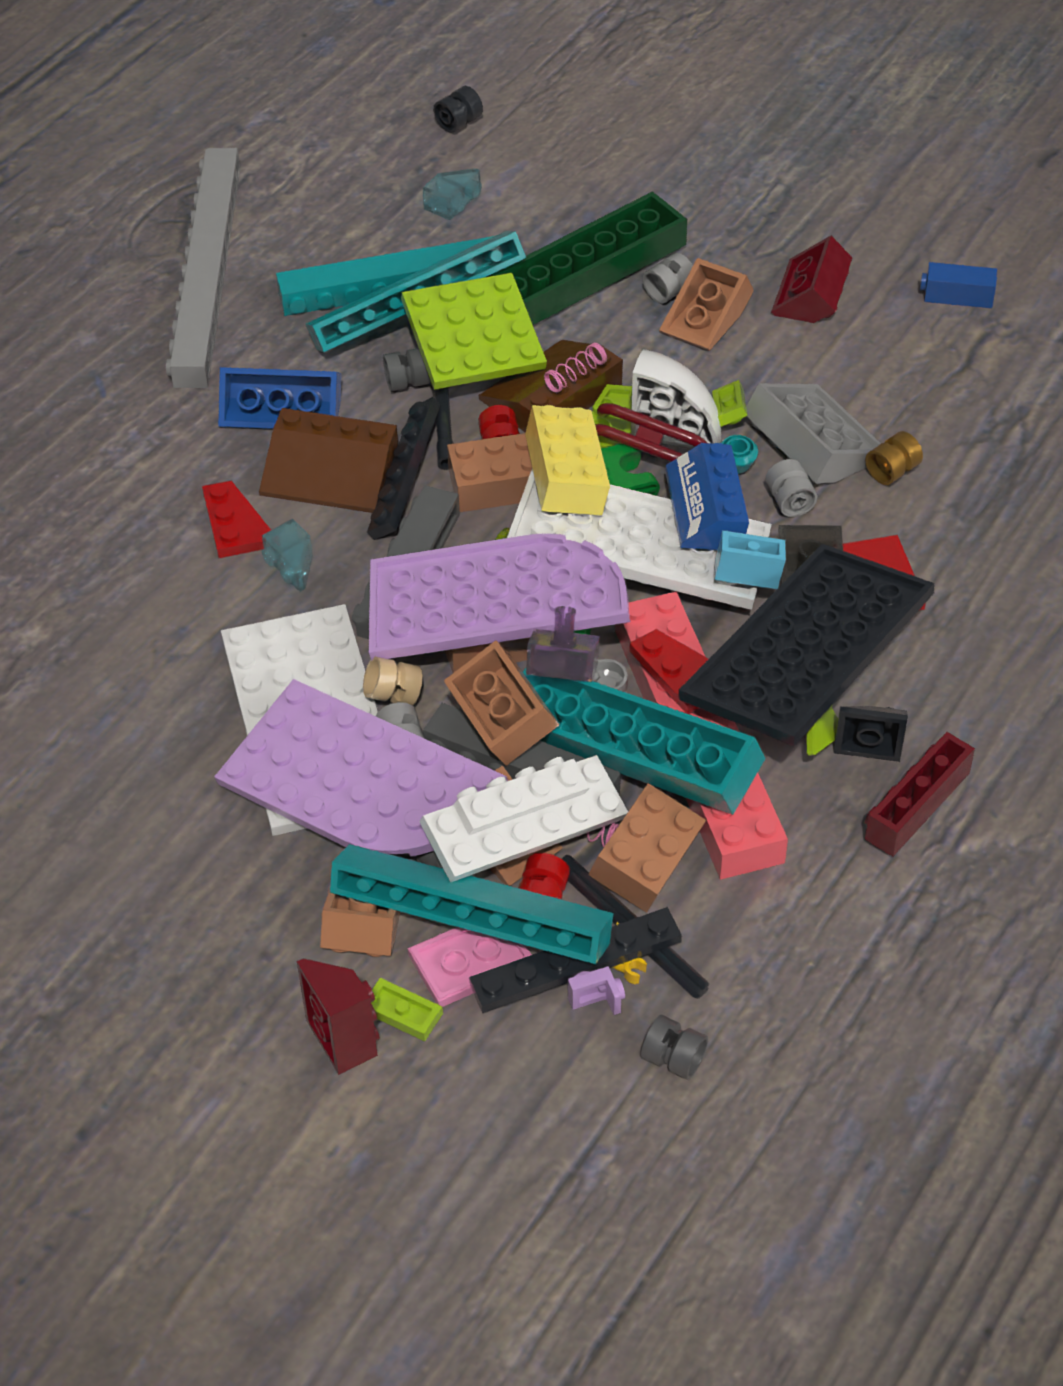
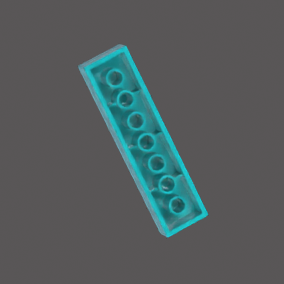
[523,660,766,815]

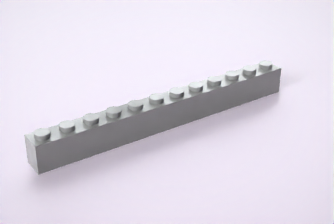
[166,148,241,388]

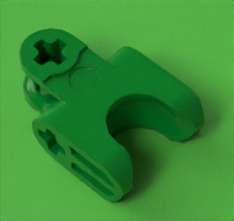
[601,444,660,496]

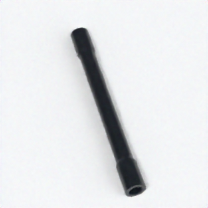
[434,387,454,470]

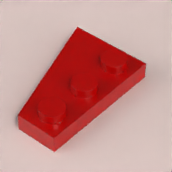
[202,480,279,558]
[629,629,709,714]

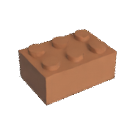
[447,433,532,512]
[444,640,560,766]
[588,783,706,913]

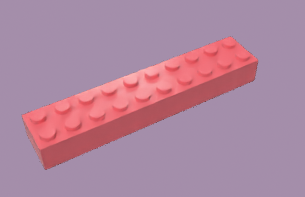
[615,592,788,880]

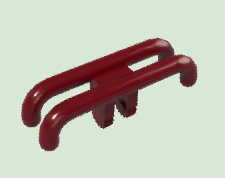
[595,403,707,462]

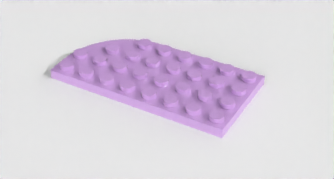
[369,534,630,661]
[214,679,508,857]

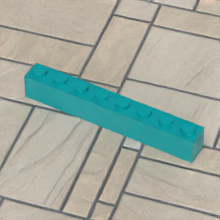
[305,231,526,352]
[276,236,494,316]
[330,844,613,964]

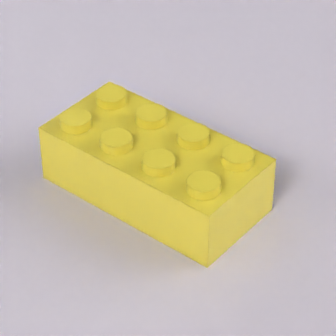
[525,405,610,515]

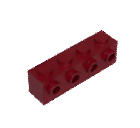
[865,732,975,857]

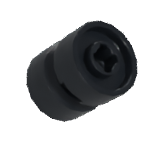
[433,85,483,133]

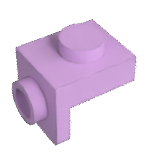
[568,966,625,1015]

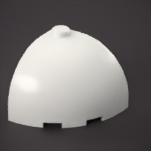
[631,350,721,449]

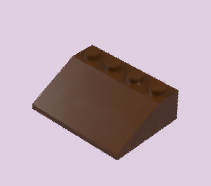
[478,340,623,433]
[259,408,398,513]

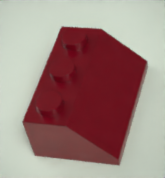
[771,235,852,323]
[296,958,380,1075]

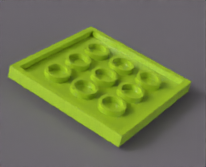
[401,273,547,390]

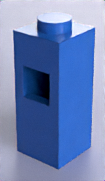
[920,262,997,308]

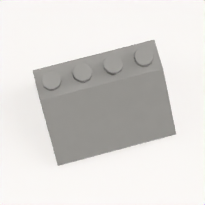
[746,383,881,484]

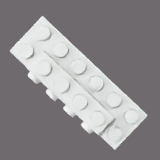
[419,755,628,882]

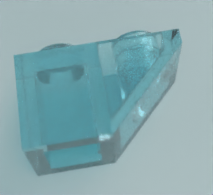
[422,168,482,220]
[262,519,313,592]

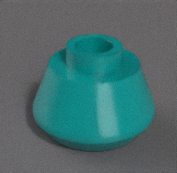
[720,435,759,474]

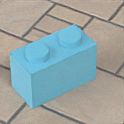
[715,530,786,589]

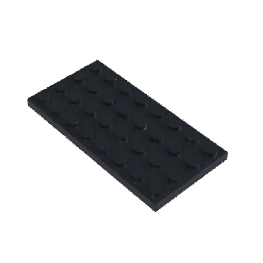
[679,544,934,746]

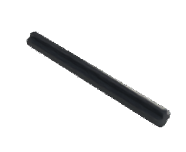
[562,855,709,999]

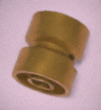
[865,431,923,485]

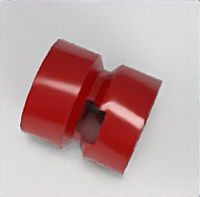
[478,405,520,439]
[518,853,570,900]

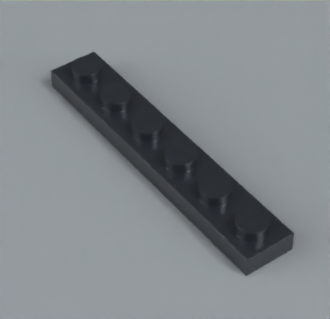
[367,397,441,540]
[469,907,682,1014]

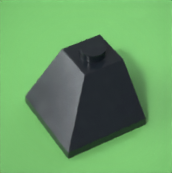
[834,706,908,762]

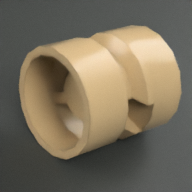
[363,656,422,705]

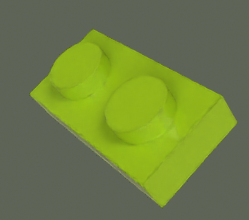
[712,380,748,427]
[371,978,443,1042]

